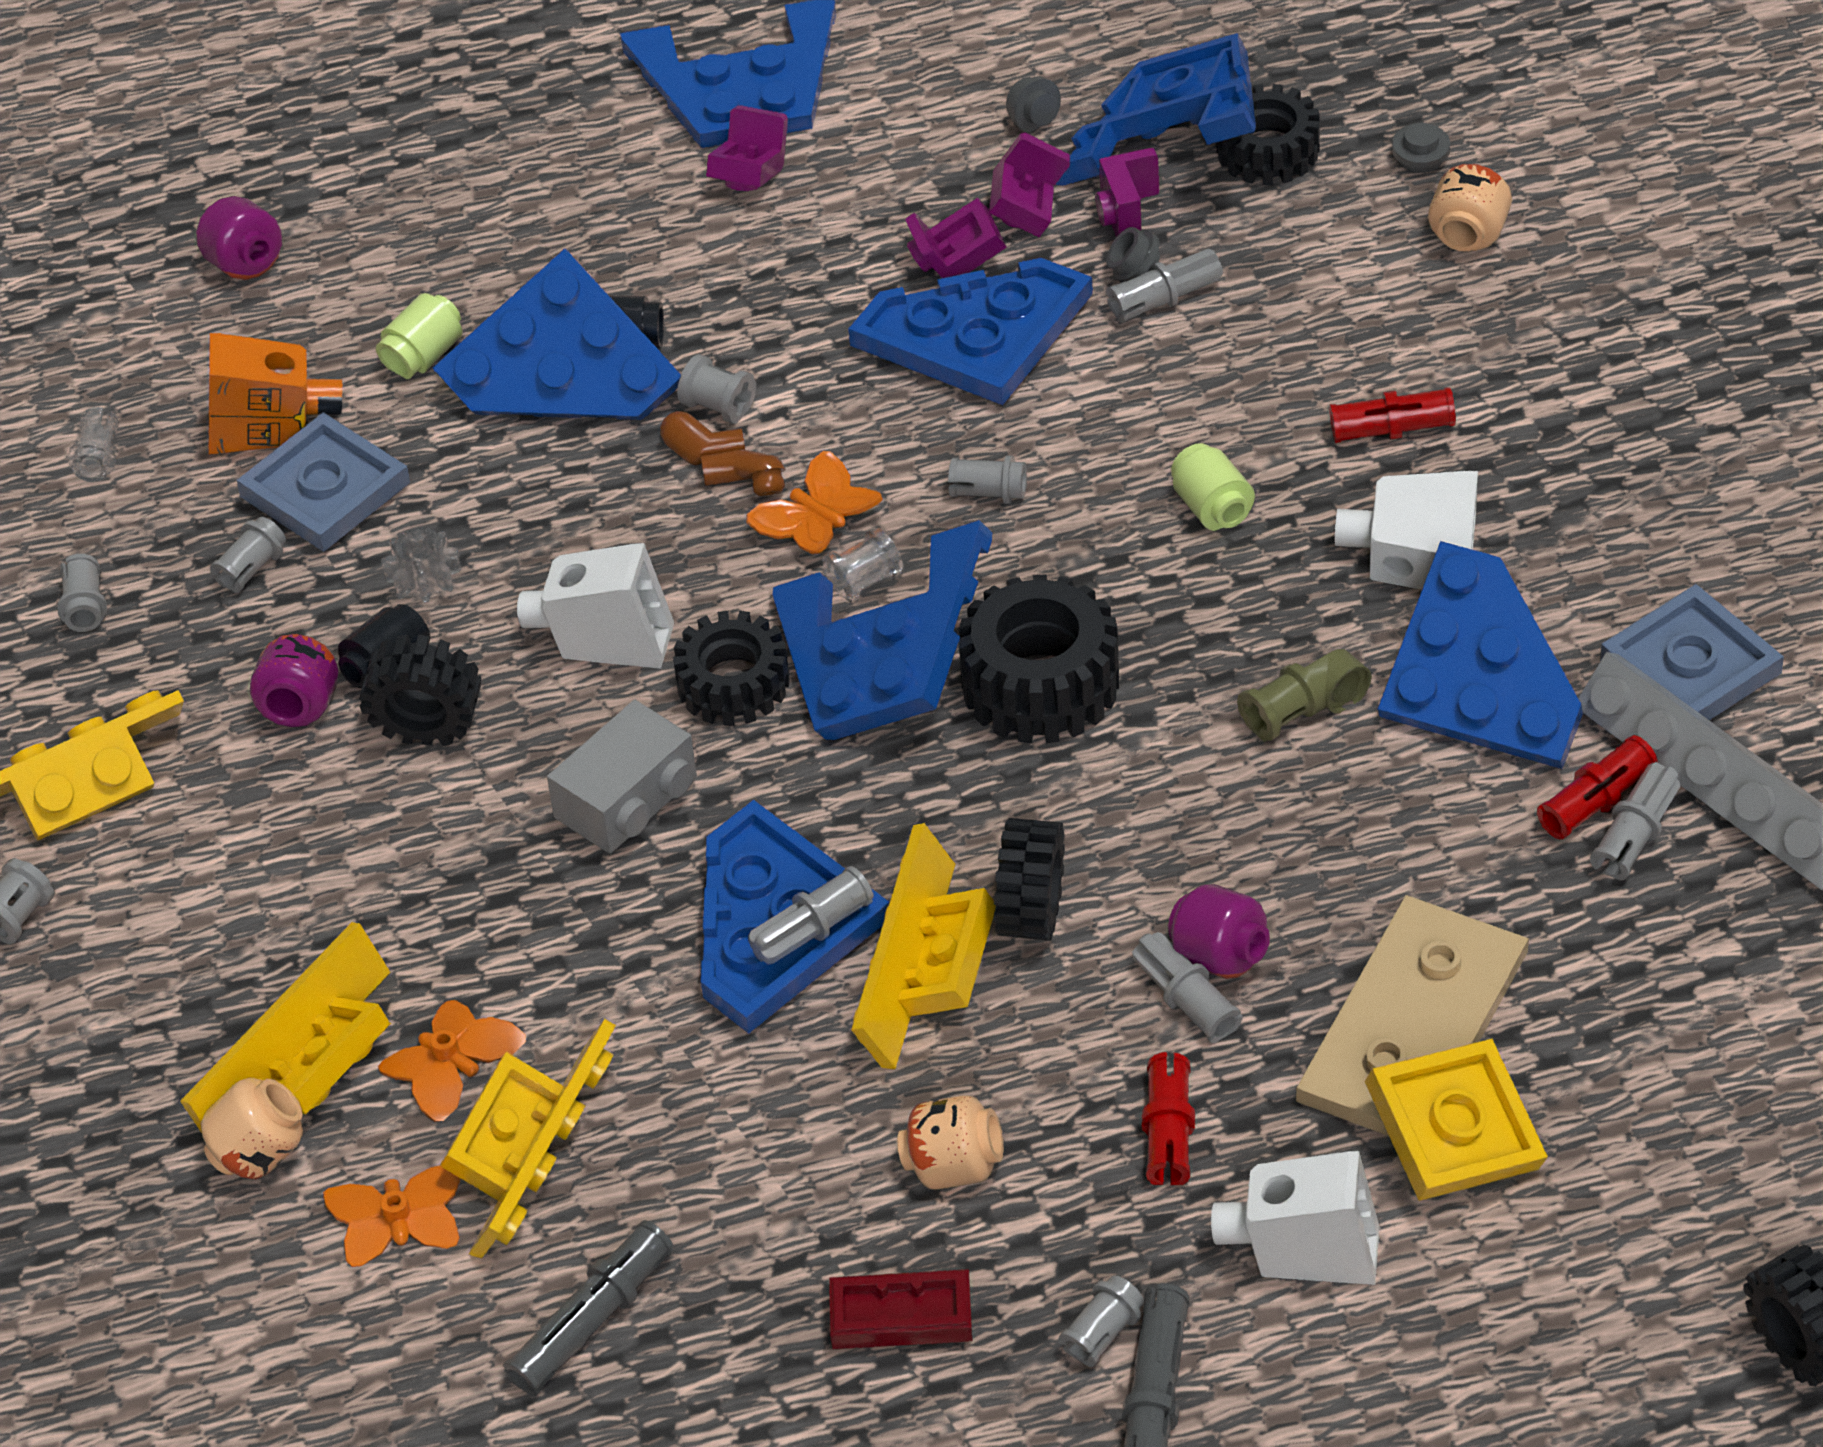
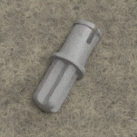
[1106,249,1223,323]
[1590,762,1680,881]
[748,866,874,964]
[1132,932,1243,1043]

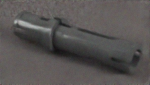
[503,1220,674,1397]
[1122,1283,1190,1447]

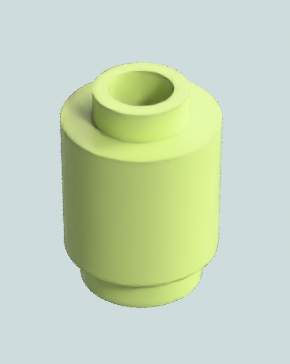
[376,293,462,379]
[1171,443,1255,531]

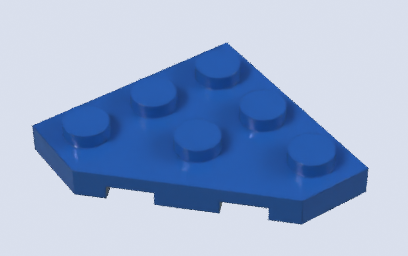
[433,248,681,420]
[848,258,1093,405]
[1378,541,1583,769]
[701,800,890,1034]

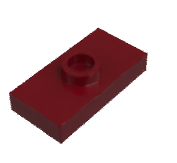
[829,1269,973,1350]

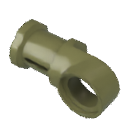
[1237,649,1372,742]

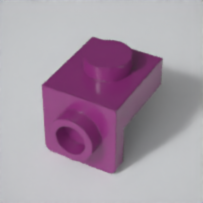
[706,105,788,191]
[989,133,1070,237]
[1095,148,1159,237]
[905,197,1007,278]

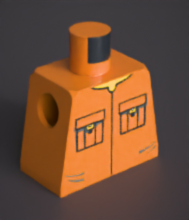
[209,333,342,454]

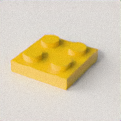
[1364,1039,1548,1201]

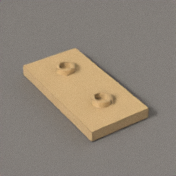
[1296,895,1529,1136]

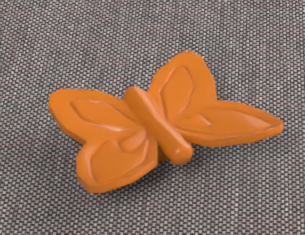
[746,451,883,554]
[378,1000,526,1122]
[323,1166,461,1267]

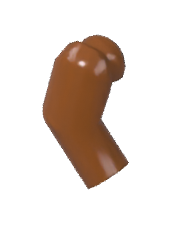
[660,411,745,465]
[700,449,786,496]

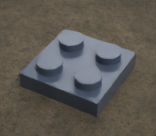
[236,412,410,552]
[1600,584,1784,720]

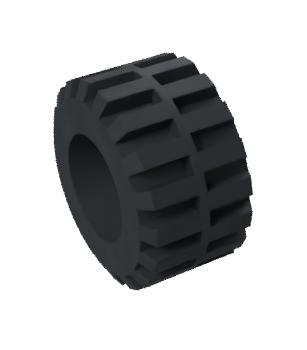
[959,575,1119,743]

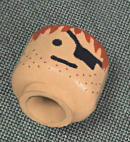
[1428,164,1512,251]
[201,1078,303,1179]
[897,1095,1004,1190]

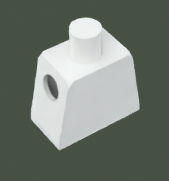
[1335,471,1478,590]
[517,543,674,669]
[1211,1151,1380,1285]

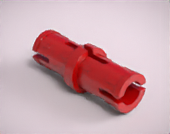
[1329,387,1456,443]
[1537,735,1658,840]
[1142,1052,1195,1185]

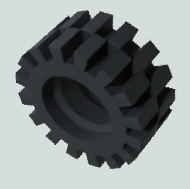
[1216,84,1320,185]
[673,610,790,726]
[359,635,482,746]
[994,818,1065,941]
[1743,1245,1823,1386]

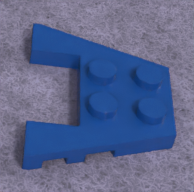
[620,0,836,148]
[1055,33,1256,186]
[772,520,992,740]

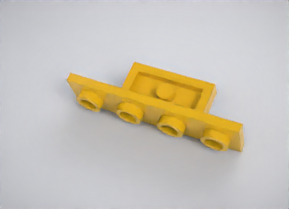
[0,690,184,841]
[851,823,996,1070]
[180,922,391,1133]
[439,1019,616,1259]

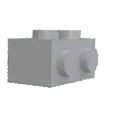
[547,699,697,854]

